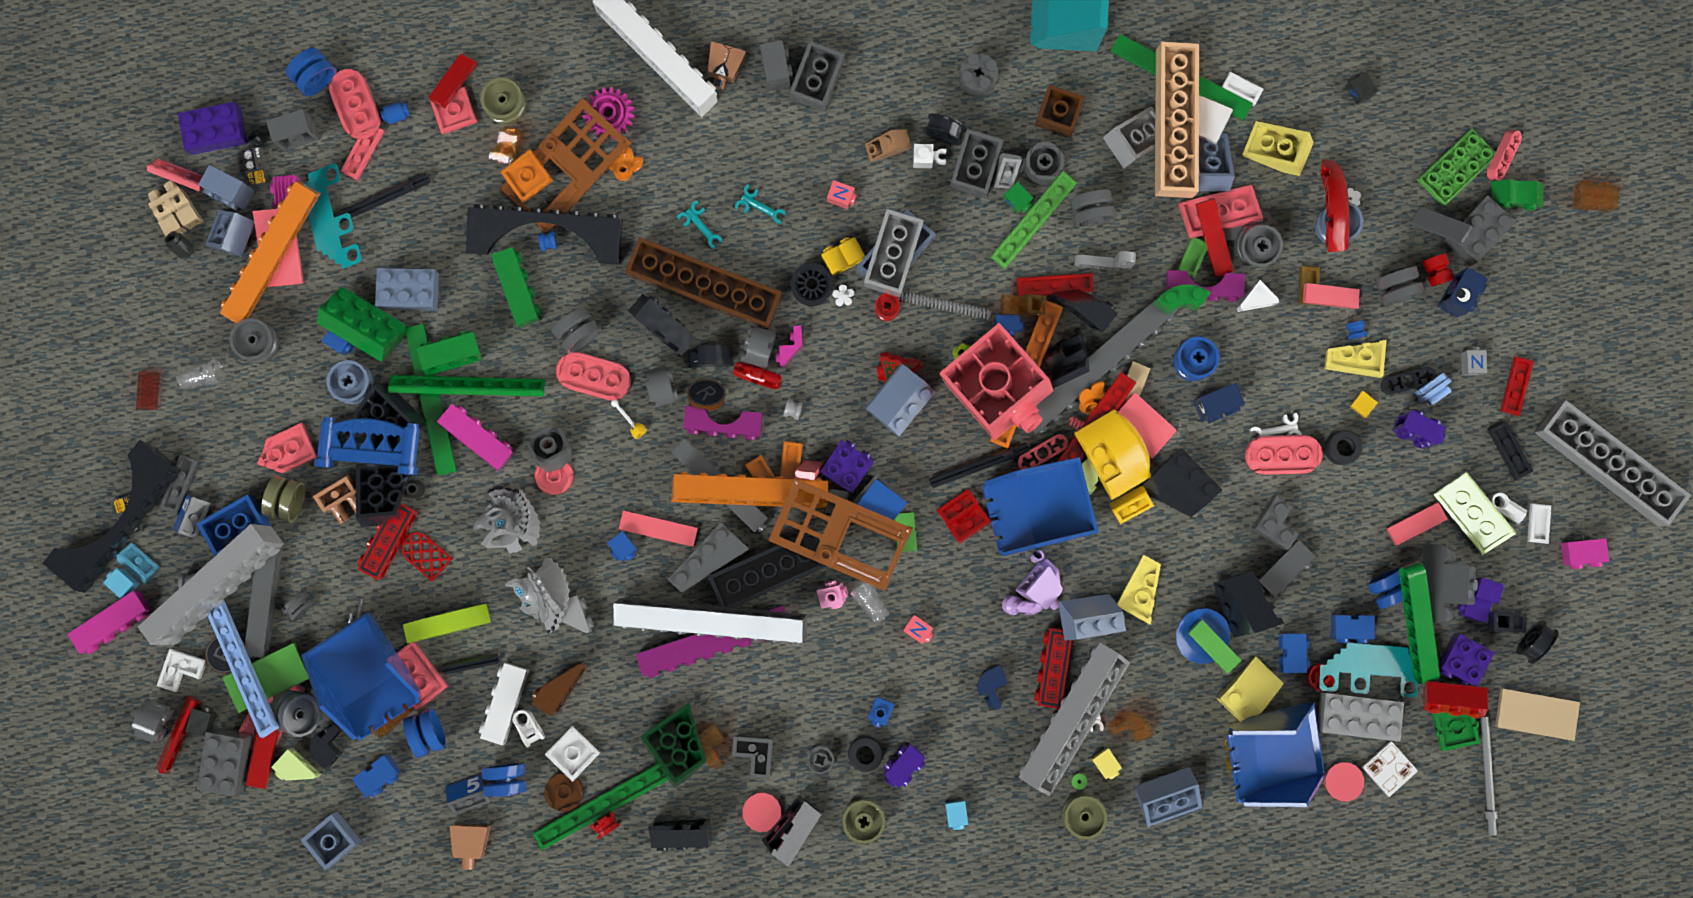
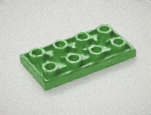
[1417,128,1496,207]
[223,643,309,713]

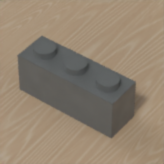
[1257,540,1316,598]

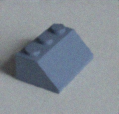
[865,364,935,436]
[1058,594,1126,640]
[1134,767,1202,827]

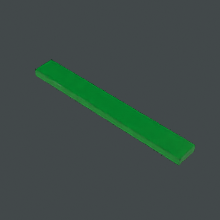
[1110,34,1253,121]
[405,324,458,476]
[388,375,546,397]
[532,764,668,851]

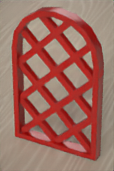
[401,532,453,582]

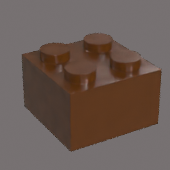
[1034,84,1085,137]

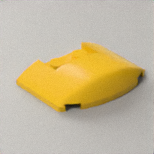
[1074,410,1151,500]

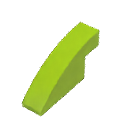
[403,604,491,644]

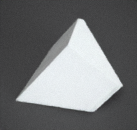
[1237,280,1279,312]

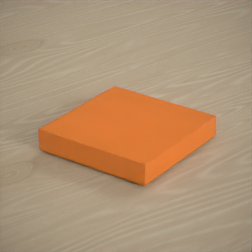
[500,149,554,203]

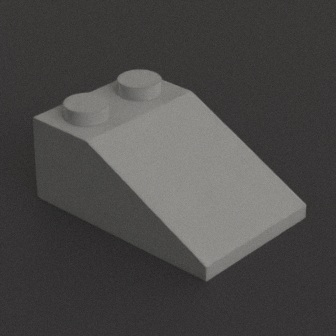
[1103,106,1155,169]

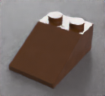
[531,663,589,716]

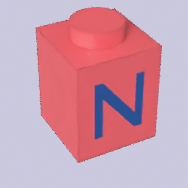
[827,180,857,209]
[903,615,934,644]

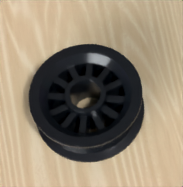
[923,113,967,146]
[791,263,833,307]
[1516,620,1559,664]

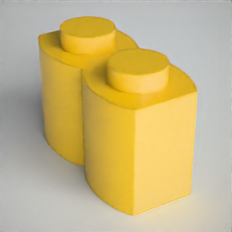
[821,237,865,277]

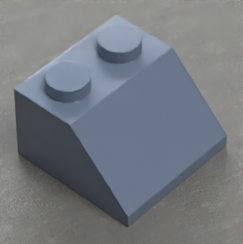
[205,210,254,257]

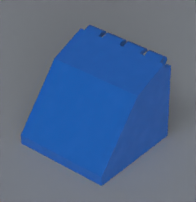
[982,457,1099,557]
[301,612,421,741]
[1226,703,1325,807]

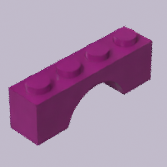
[1165,270,1245,302]
[683,406,763,441]

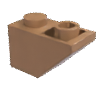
[865,130,912,162]

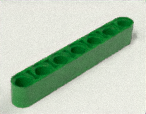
[1399,561,1440,685]

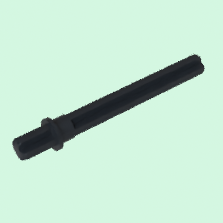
[333,173,431,224]
[929,442,1029,488]

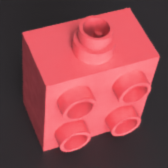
[939,323,1053,441]

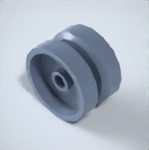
[1315,202,1364,243]
[326,360,375,405]

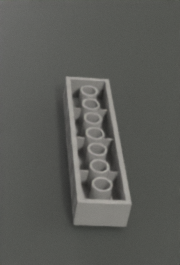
[1534,400,1691,527]
[138,524,284,645]
[1018,643,1130,796]

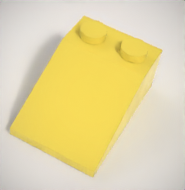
[1242,121,1314,176]
[1216,656,1284,722]

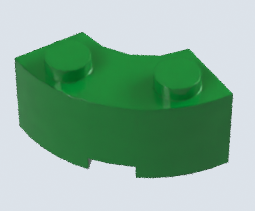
[1491,179,1544,211]
[1153,285,1211,315]

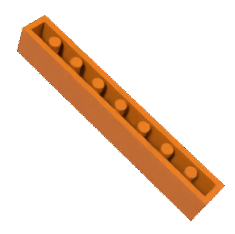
[220,181,320,323]
[671,472,828,508]

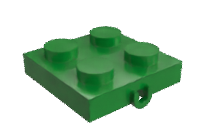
[1431,712,1481,751]

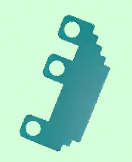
[305,163,362,269]
[1319,643,1418,698]

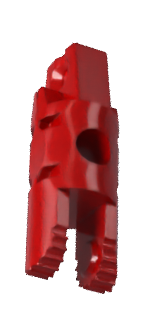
[733,362,782,390]

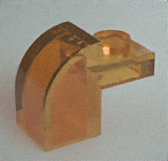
[489,126,523,164]
[1000,294,1046,318]
[1107,711,1154,743]
[699,723,726,770]

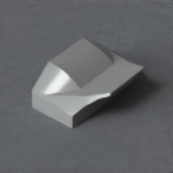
[993,153,1026,189]

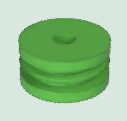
[1071,773,1087,790]

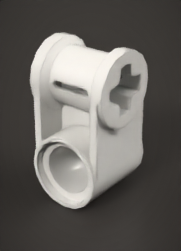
[513,708,545,748]

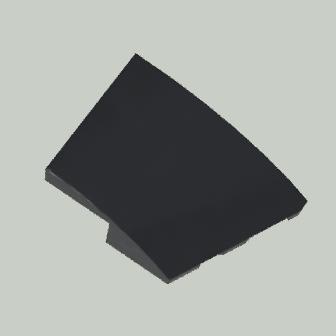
[1045,327,1090,387]

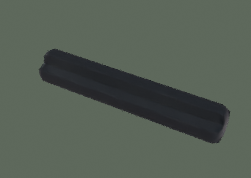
[441,654,499,675]

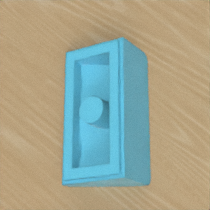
[117,543,160,585]

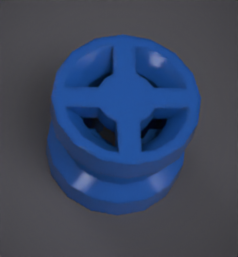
[538,230,558,252]
[1346,321,1368,340]

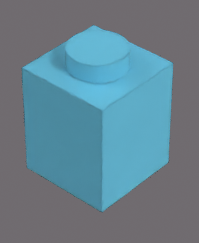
[103,568,140,598]
[945,799,968,830]

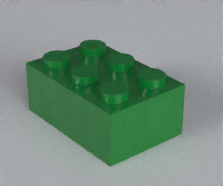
[416,331,482,376]

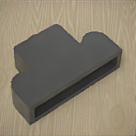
[1422,544,1478,623]

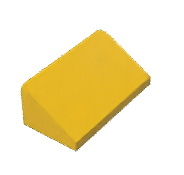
[1109,486,1154,524]

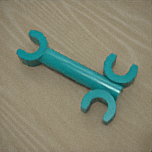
[735,184,786,224]
[677,200,723,250]

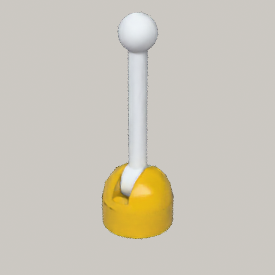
[611,400,647,439]

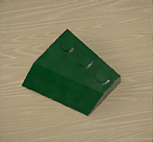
[640,703,707,788]

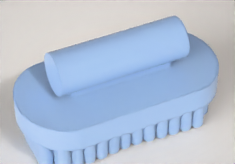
[1415,373,1452,406]

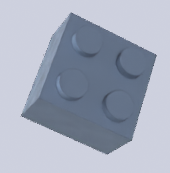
[198,165,255,210]
[301,812,362,871]

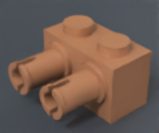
[313,473,356,524]

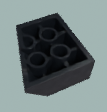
[1050,289,1118,332]
[354,382,426,451]
[1141,448,1222,517]
[356,464,410,527]
[1213,570,1284,638]
[648,819,712,851]

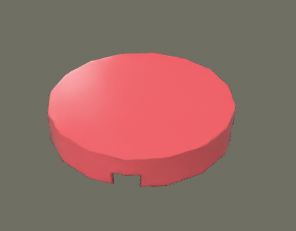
[535,463,573,495]
[1324,762,1364,801]
[743,792,781,832]

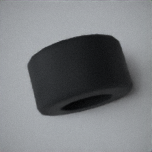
[1324,430,1363,465]
[848,736,883,772]

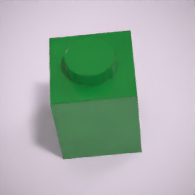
[1003,182,1033,214]

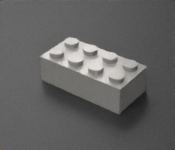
[863,209,924,297]
[1317,692,1404,742]

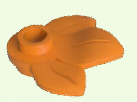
[607,147,643,181]
[1079,381,1106,414]

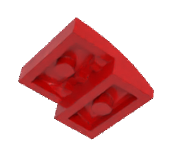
[937,489,991,544]

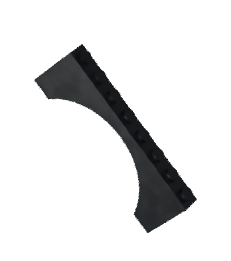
[466,204,623,265]
[43,440,181,593]

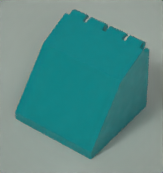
[1030,0,1109,52]

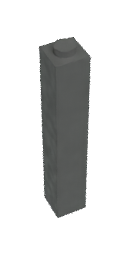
[671,439,768,533]
[245,546,283,658]

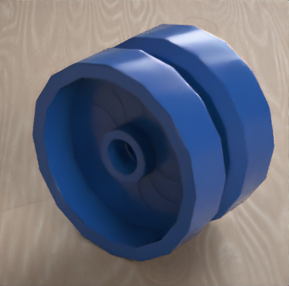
[286,47,336,96]
[1173,336,1220,382]
[1367,565,1406,609]
[403,708,446,758]
[481,763,527,797]

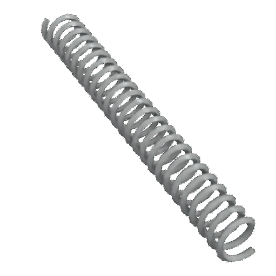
[898,290,991,320]

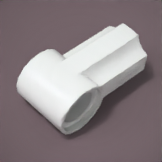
[1488,493,1527,525]

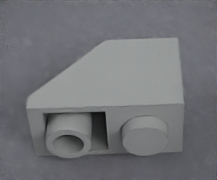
[561,595,594,633]

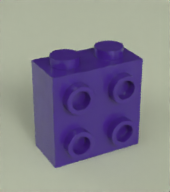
[1392,409,1447,449]
[820,440,874,494]
[1438,633,1495,687]
[884,742,925,788]

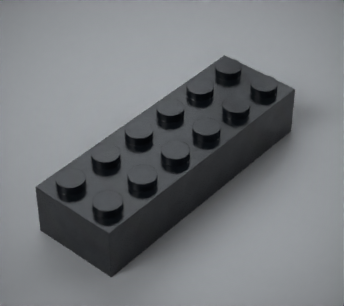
[708,529,827,608]

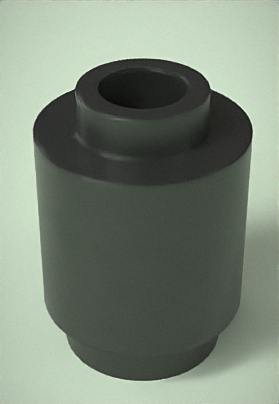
[164,231,194,259]

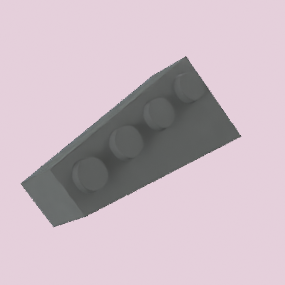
[668,523,750,593]

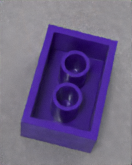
[178,102,248,155]

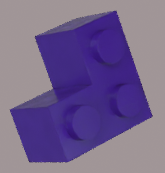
[1457,578,1504,622]

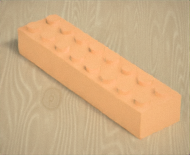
[1155,42,1199,198]

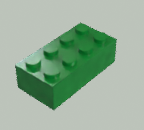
[317,286,406,362]

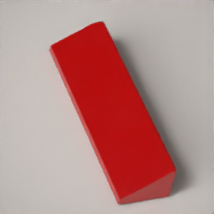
[156,695,201,774]

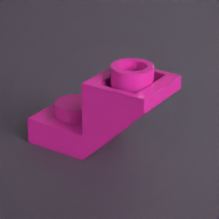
[776,326,803,367]

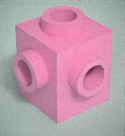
[817,580,848,609]

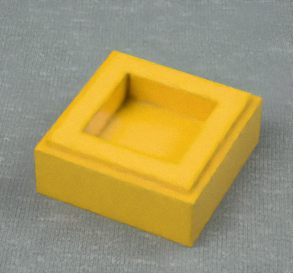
[1350,391,1378,418]

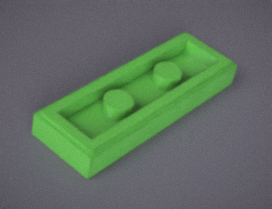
[1187,619,1241,674]

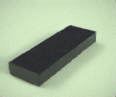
[1487,421,1533,481]

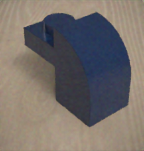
[977,665,1008,711]

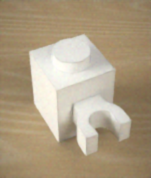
[913,144,946,168]

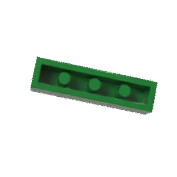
[491,247,542,328]

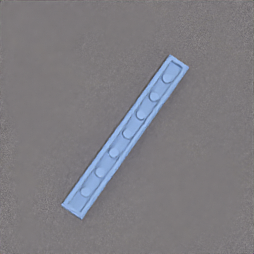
[208,599,279,738]

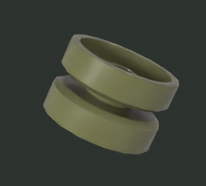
[480,77,527,125]
[262,475,305,523]
[1061,793,1107,840]
[842,797,885,844]

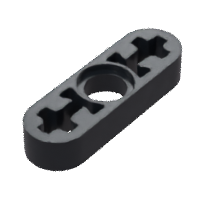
[1380,367,1437,395]

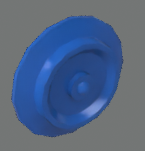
[1176,608,1230,664]

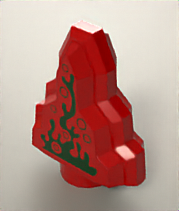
[876,352,923,383]

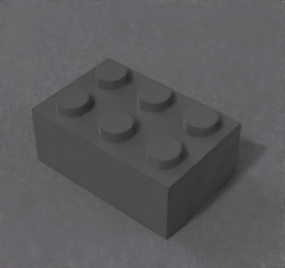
[789,41,845,112]
[949,129,1003,199]
[1443,195,1516,266]
[197,727,253,797]

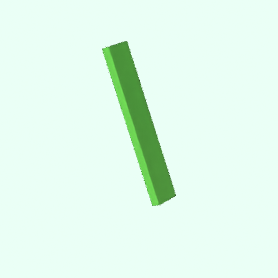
[990,171,1077,269]

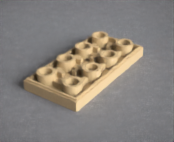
[1495,689,1580,741]

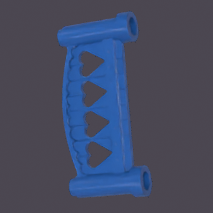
[314,417,420,475]

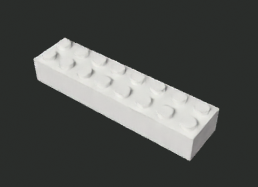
[593,0,718,117]

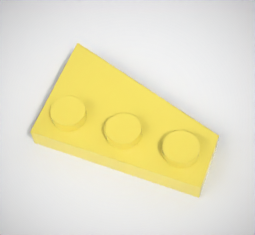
[1324,340,1386,378]
[1117,555,1161,625]

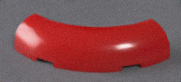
[1320,159,1349,252]

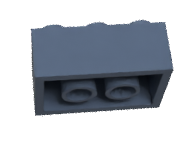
[375,268,439,311]

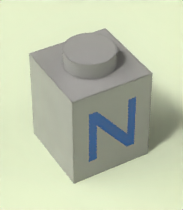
[1461,347,1487,375]

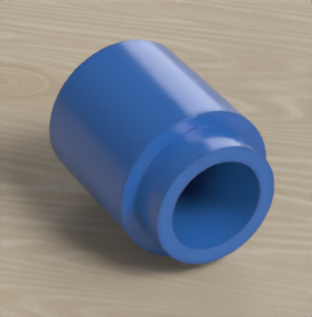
[380,101,410,125]

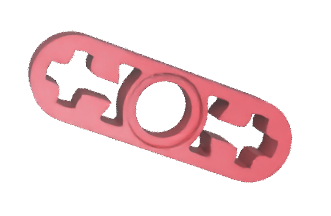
[1487,130,1522,181]
[1017,434,1068,470]

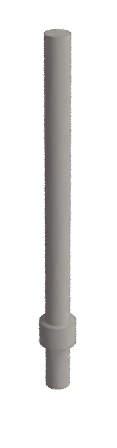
[1481,717,1498,835]

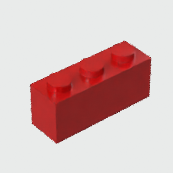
[1423,681,1488,718]

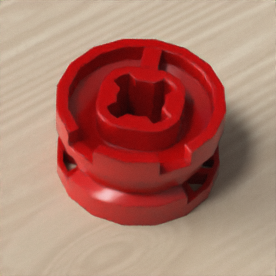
[1305,663,1335,691]
[590,811,621,839]

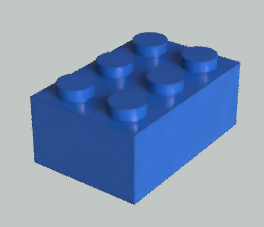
[197,494,273,556]

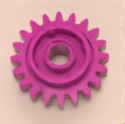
[582,87,635,140]

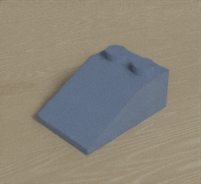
[1199,133,1235,191]

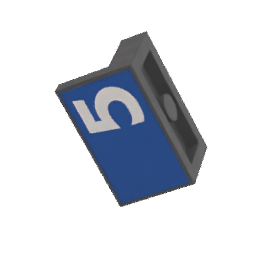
[173,494,211,539]
[445,773,491,815]

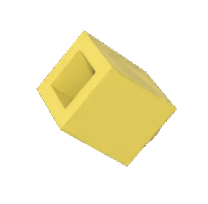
[1090,748,1122,780]

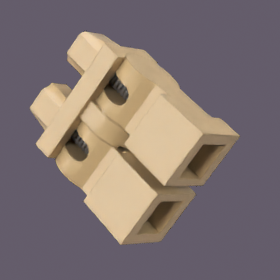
[148,180,204,236]

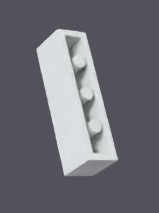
[479,663,530,745]

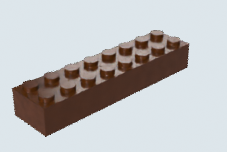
[625,237,783,329]

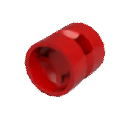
[1422,253,1455,287]
[875,293,900,322]

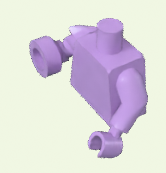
[1002,550,1063,615]

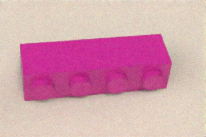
[437,404,513,472]
[67,591,152,655]

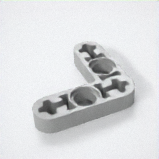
[1074,251,1136,272]

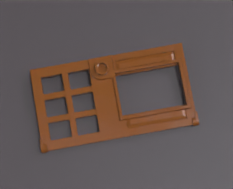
[500,98,631,234]
[768,477,913,591]

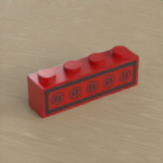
[357,503,418,580]
[1034,628,1072,709]

